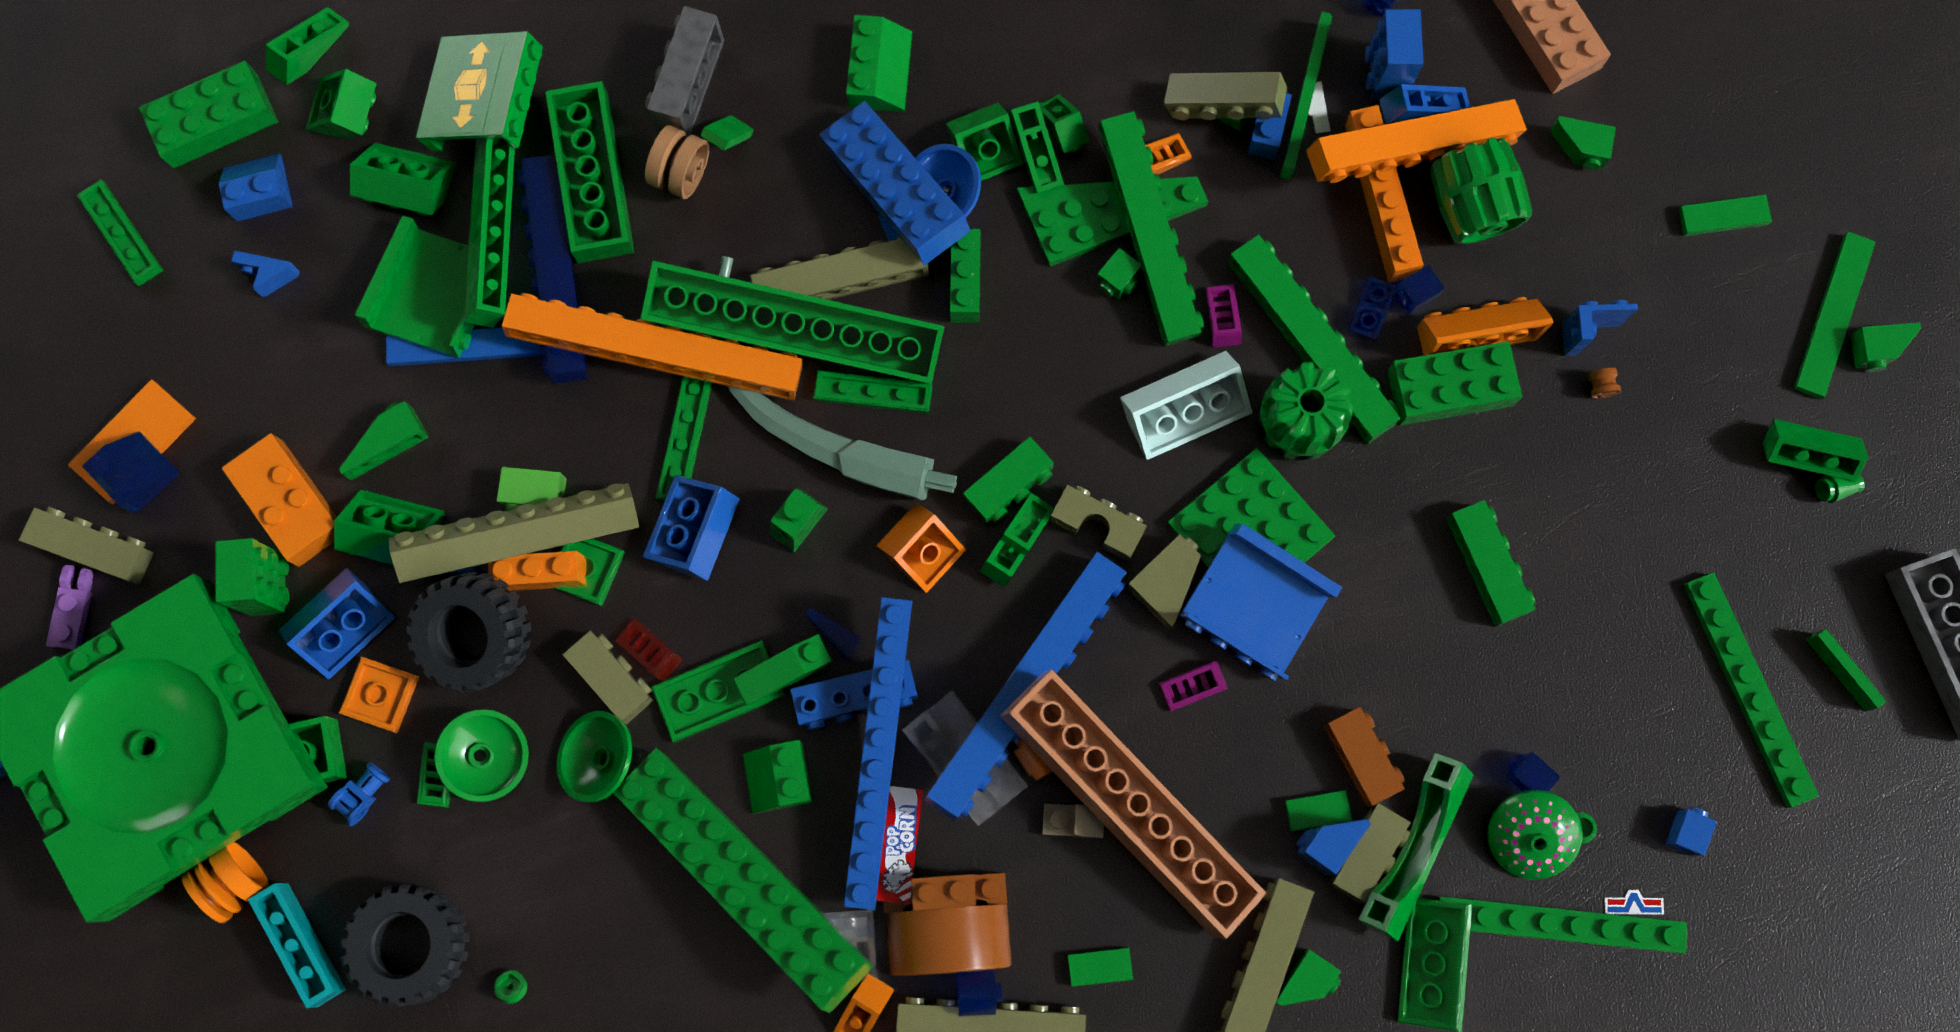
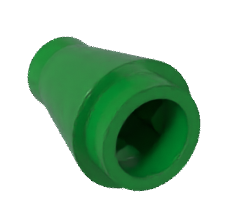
[1815,475,1865,503]

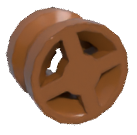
[1587,368,1621,399]

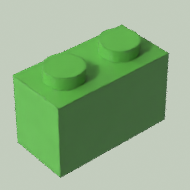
[497,467,567,511]

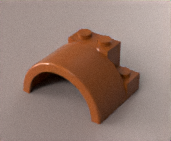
[883,873,1012,976]

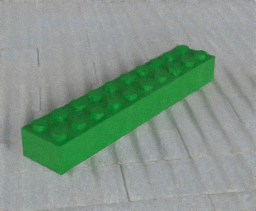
[641,261,944,384]
[613,748,874,1013]

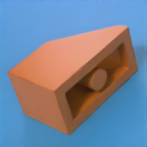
[834,973,894,1032]

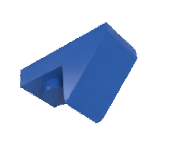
[231,251,300,297]

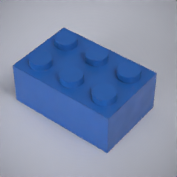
[1365,9,1424,100]

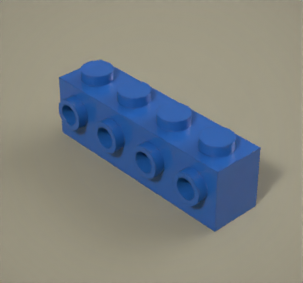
[791,660,918,731]

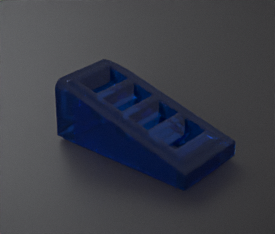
[806,608,862,661]

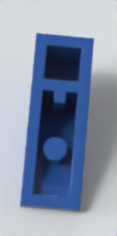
[1379,84,1470,125]

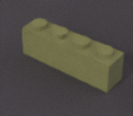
[1164,72,1287,120]
[19,507,154,586]

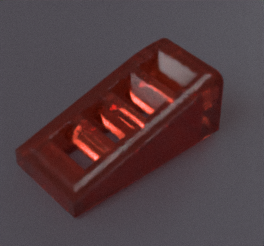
[616,618,682,681]

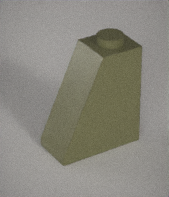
[1127,535,1201,630]

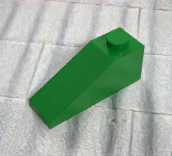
[265,7,349,85]
[1007,101,1064,193]
[339,401,429,480]
[733,634,832,707]

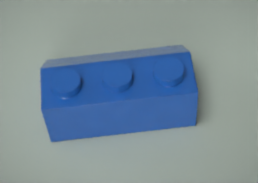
[643,475,740,581]
[279,568,396,679]

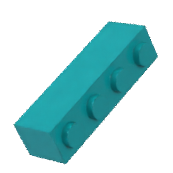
[248,883,346,1008]

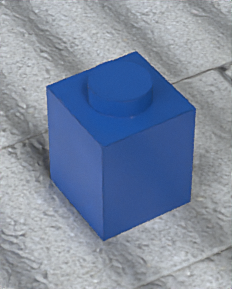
[1665,807,1717,857]

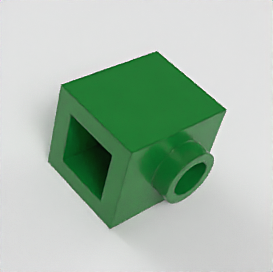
[1096,248,1142,300]

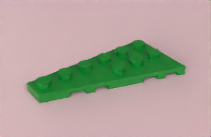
[1017,177,1209,267]

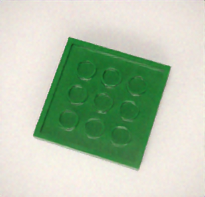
[1167,448,1335,569]

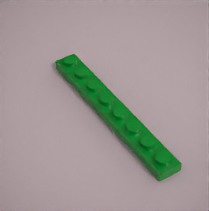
[1683,572,1819,808]
[1437,897,1687,954]

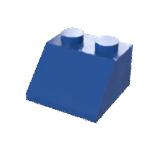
[219,153,293,221]
[1296,820,1371,876]

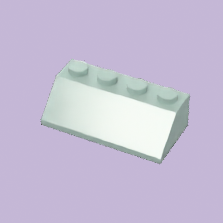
[1120,351,1252,460]

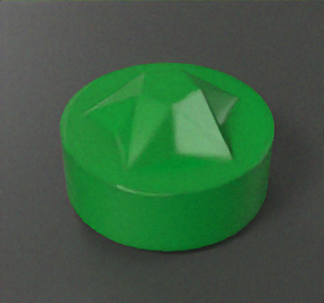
[494,970,527,1004]

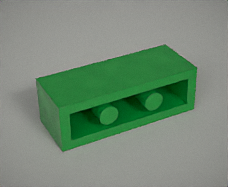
[950,229,981,323]
[1763,419,1869,482]
[963,437,1054,525]

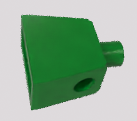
[770,488,828,553]

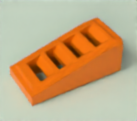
[1145,133,1192,175]

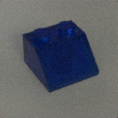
[82,431,180,514]

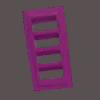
[1205,284,1242,348]
[1159,661,1228,711]

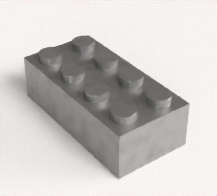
[645,6,724,138]

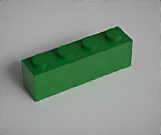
[1446,500,1535,627]

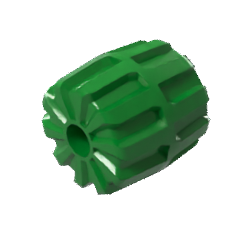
[1430,138,1532,244]
[1259,362,1354,460]

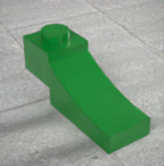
[980,493,1055,587]

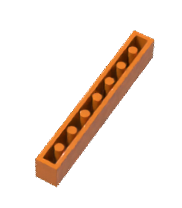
[1306,99,1527,183]

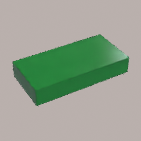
[701,115,754,151]
[1285,790,1352,831]
[1068,948,1133,987]

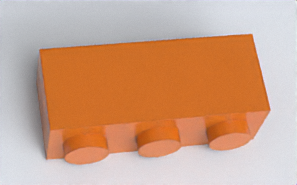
[488,551,586,591]

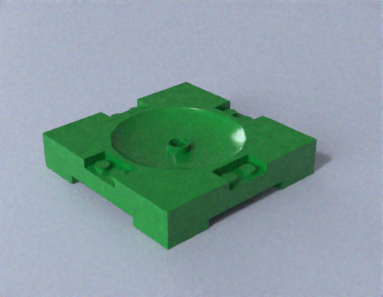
[0,574,328,922]

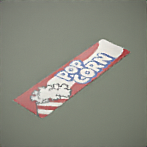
[876,786,923,904]

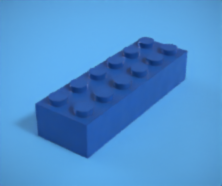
[819,101,970,265]

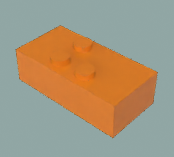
[222,433,337,567]

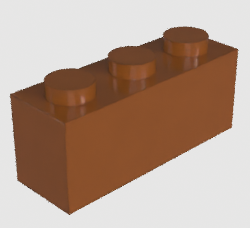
[1324,707,1405,807]

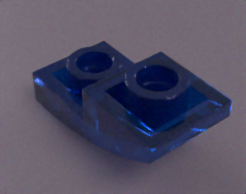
[1349,276,1397,340]

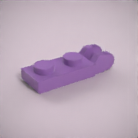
[46,565,94,650]

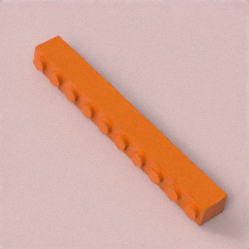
[502,293,802,401]

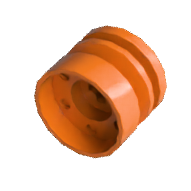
[181,842,269,923]

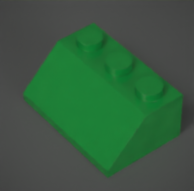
[846,15,912,112]
[350,143,456,215]
[334,490,444,565]

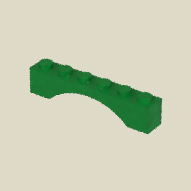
[1359,753,1474,941]

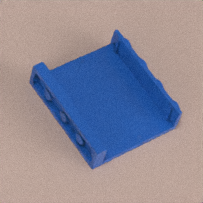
[1179,523,1342,681]

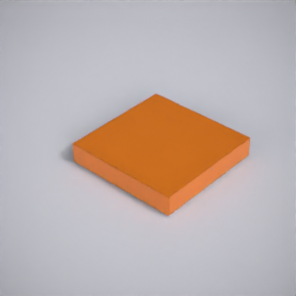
[339,657,419,733]

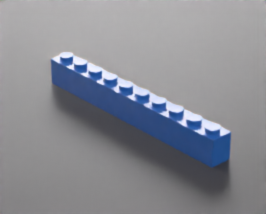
[924,552,1127,822]
[844,597,912,910]

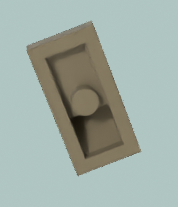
[1042,804,1104,838]

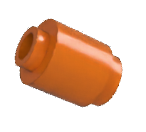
[1014,739,1052,781]

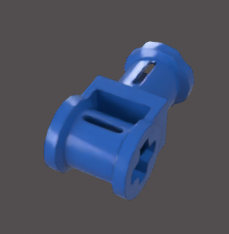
[327,762,390,826]

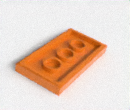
[68,379,196,504]

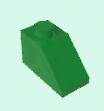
[1039,94,1089,153]
[1550,116,1616,170]
[1850,323,1921,372]
[1275,949,1341,1006]

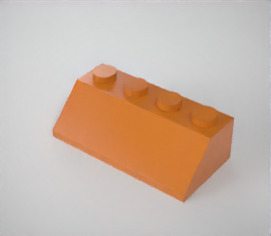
[1417,297,1553,356]

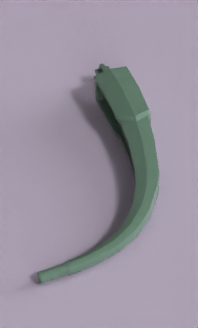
[711,256,957,500]

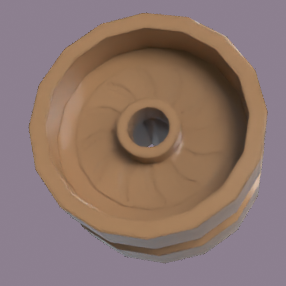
[645,125,710,199]

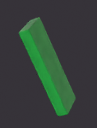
[1678,195,1772,236]
[1805,629,1886,712]

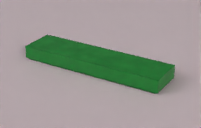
[77,180,164,286]
[813,370,933,414]

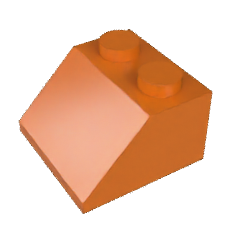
[877,503,966,593]

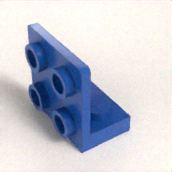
[1562,300,1638,356]

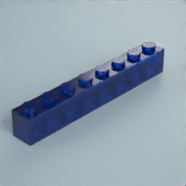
[518,155,588,384]

